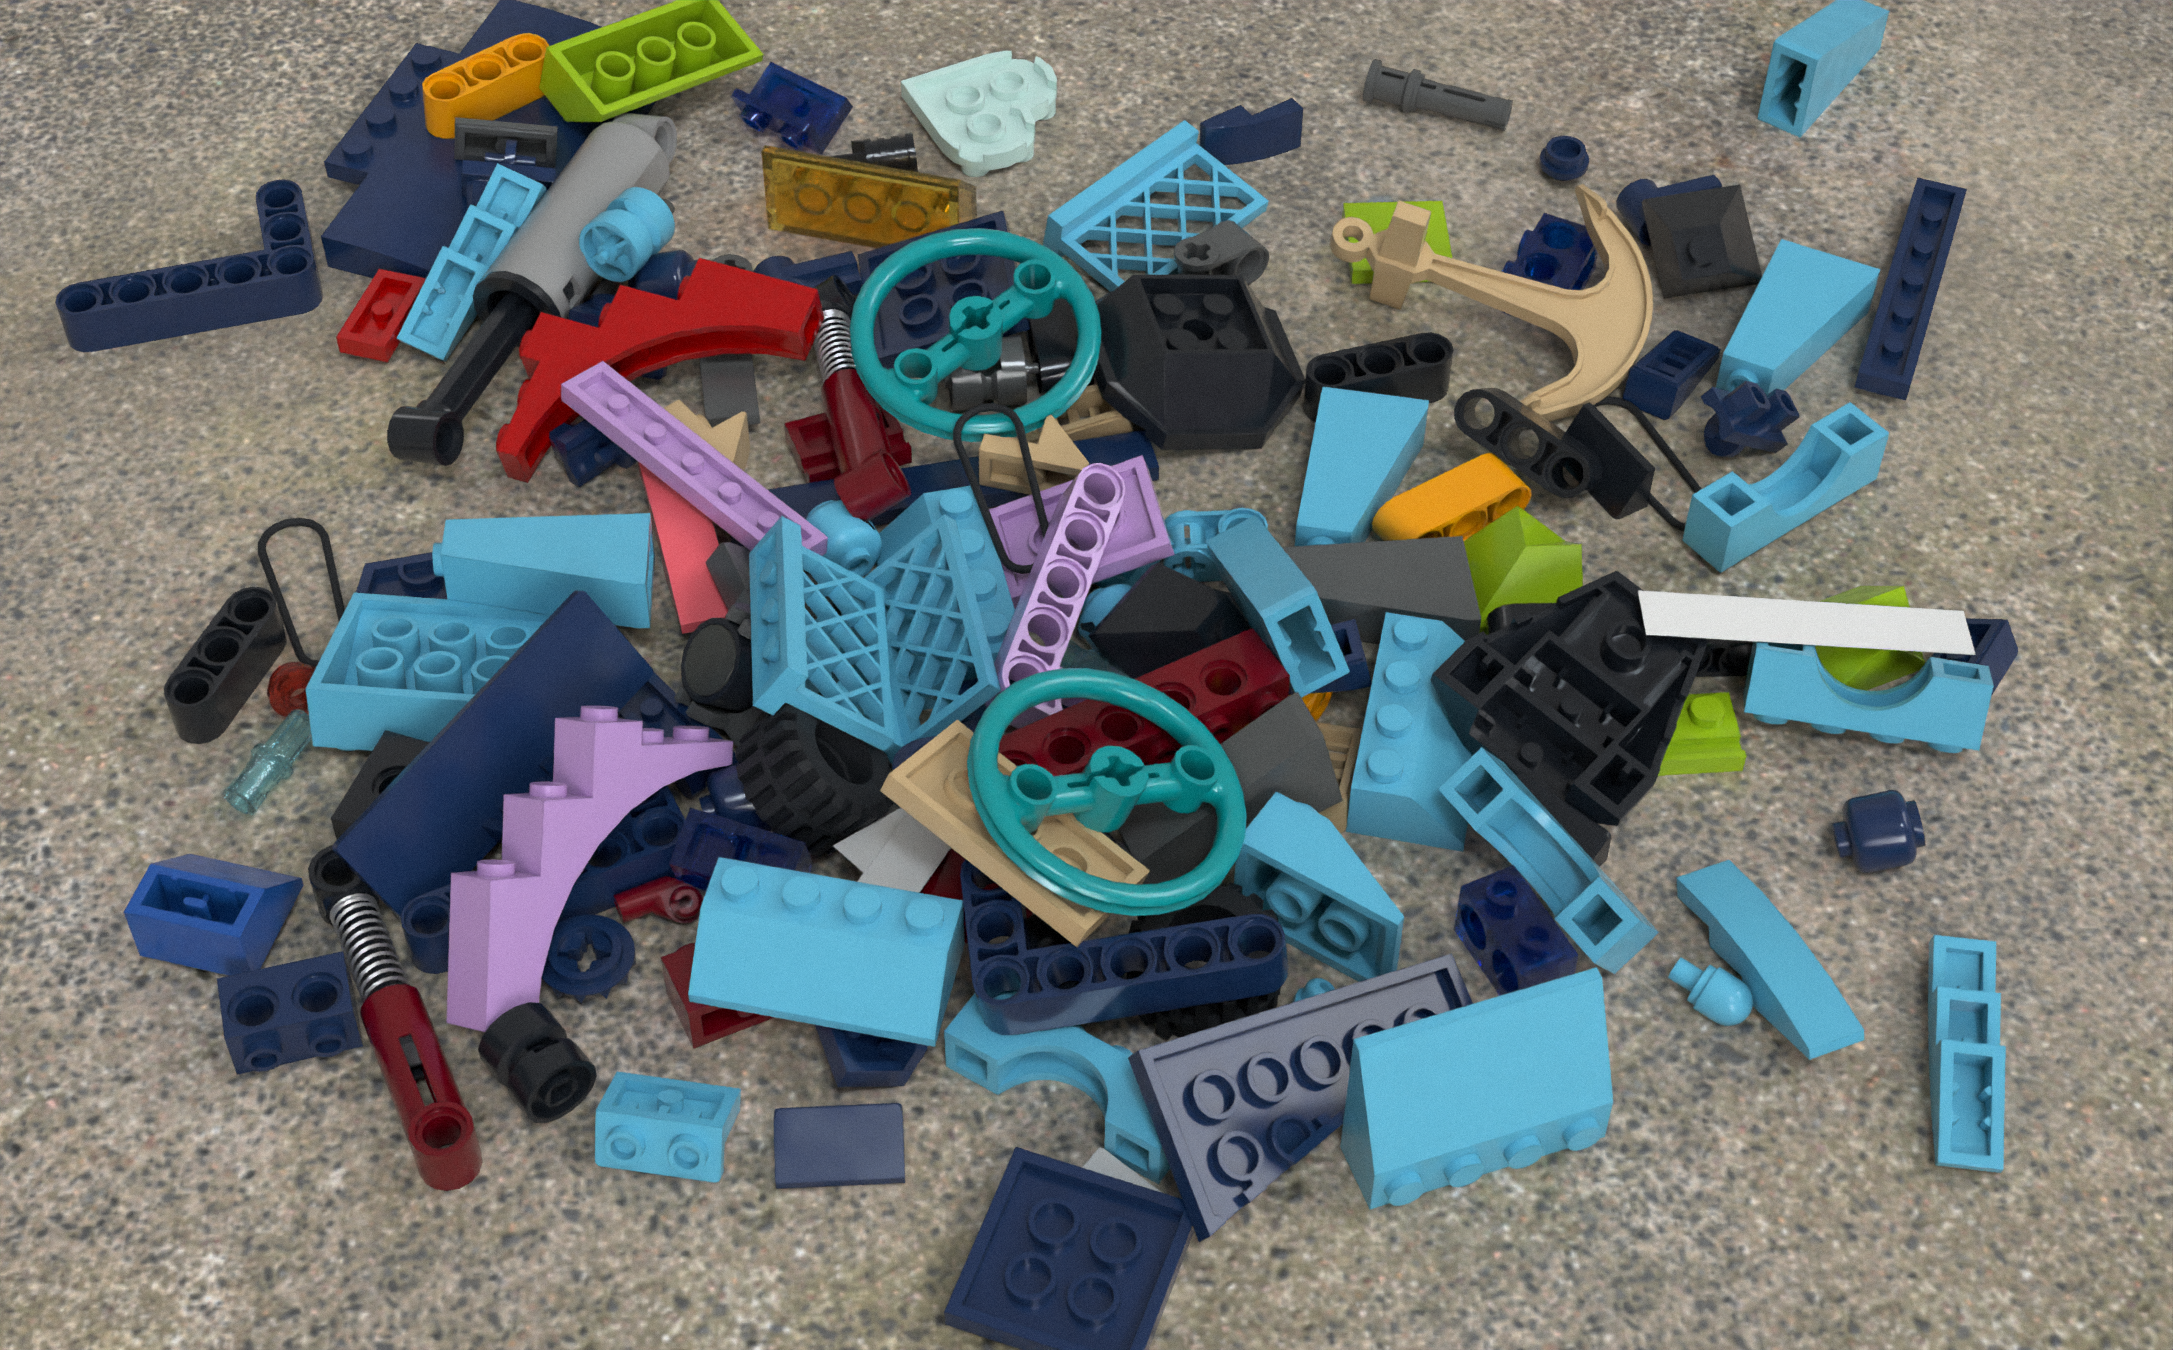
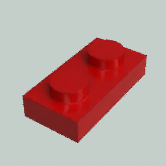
[336,269,426,362]

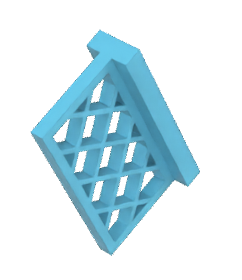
[1043,120,1269,292]
[841,514,1001,763]
[749,516,895,752]

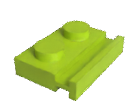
[1658,692,1747,776]

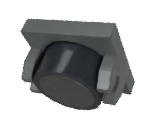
[674,589,769,747]

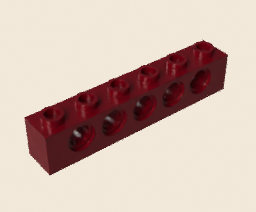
[998,628,1290,776]

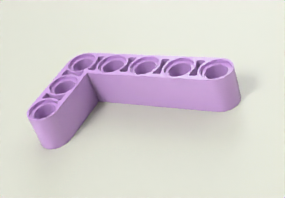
[985,463,1126,729]

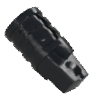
[827,133,918,185]

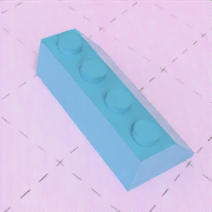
[876,486,1015,710]
[1346,612,1474,852]
[688,857,965,1047]

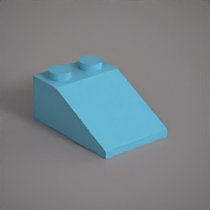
[1234,792,1404,982]

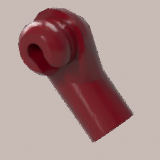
[613,876,703,923]

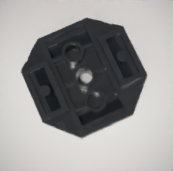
[1076,275,1305,450]

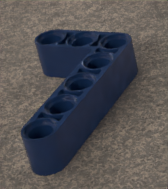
[55,179,323,352]
[400,785,692,974]
[960,859,1289,1035]

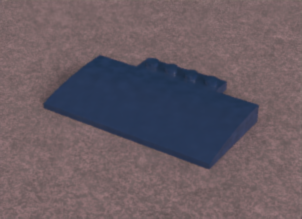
[321,0,657,278]

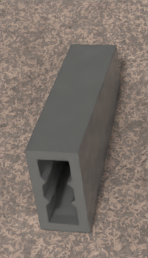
[1282,536,1481,644]
[1117,692,1343,884]

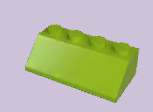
[539,0,764,122]

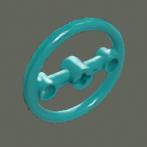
[850,228,1101,442]
[967,668,1247,916]

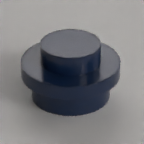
[1539,136,1589,181]

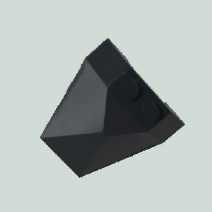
[1430,571,1709,826]

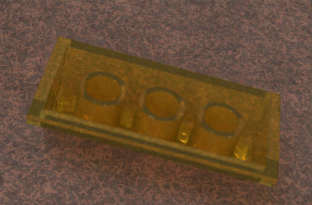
[761,145,977,249]

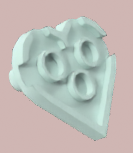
[901,51,1057,177]

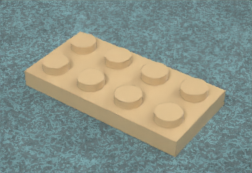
[880,720,1150,947]

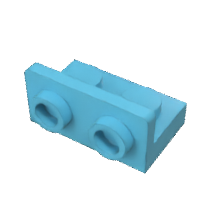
[595,1071,741,1183]

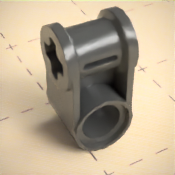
[1174,220,1269,285]

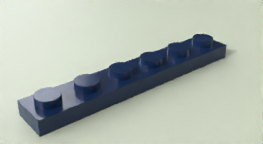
[1854,177,1967,400]

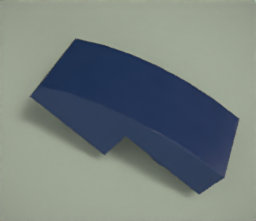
[1199,98,1303,165]

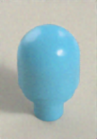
[1668,957,1753,1026]

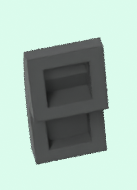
[699,354,760,428]

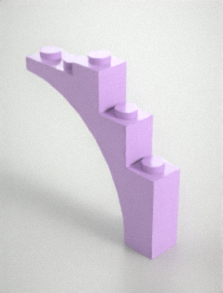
[446,706,733,1032]

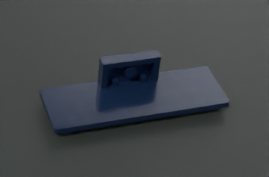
[332,590,653,920]

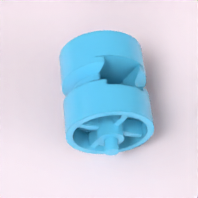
[579,187,675,282]

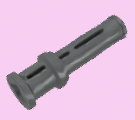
[1363,59,1513,131]

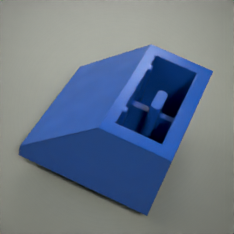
[124,853,304,976]

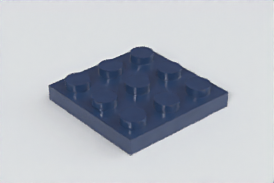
[857,210,1030,369]
[944,1147,1194,1350]

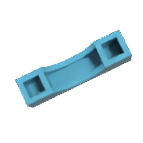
[1682,402,1889,573]
[1743,641,1994,753]
[1438,747,1659,974]
[944,991,1170,1185]

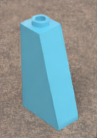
[1757,0,1889,137]
[1716,239,1881,396]
[1295,387,1429,546]
[432,513,655,629]
[1205,515,1350,698]

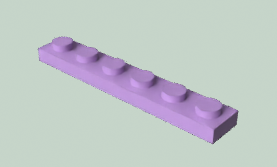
[561,361,828,556]

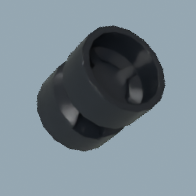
[478,1002,597,1123]

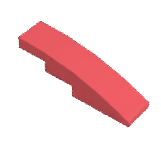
[638,462,729,634]

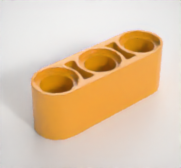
[422,33,549,139]
[1372,453,1532,541]

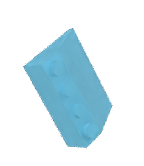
[305,593,551,751]
[1340,967,1613,1209]

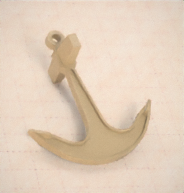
[1330,184,1653,422]

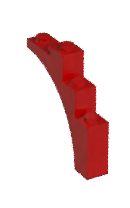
[496,258,824,483]

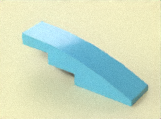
[397,163,547,362]
[1676,860,1864,1060]
[1928,935,2006,1173]

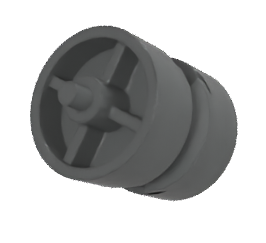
[939,335,1039,411]

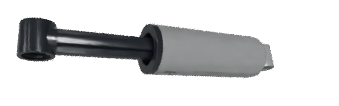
[387,113,677,466]

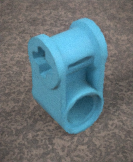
[1163,508,1268,582]

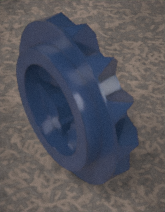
[541,914,636,1004]

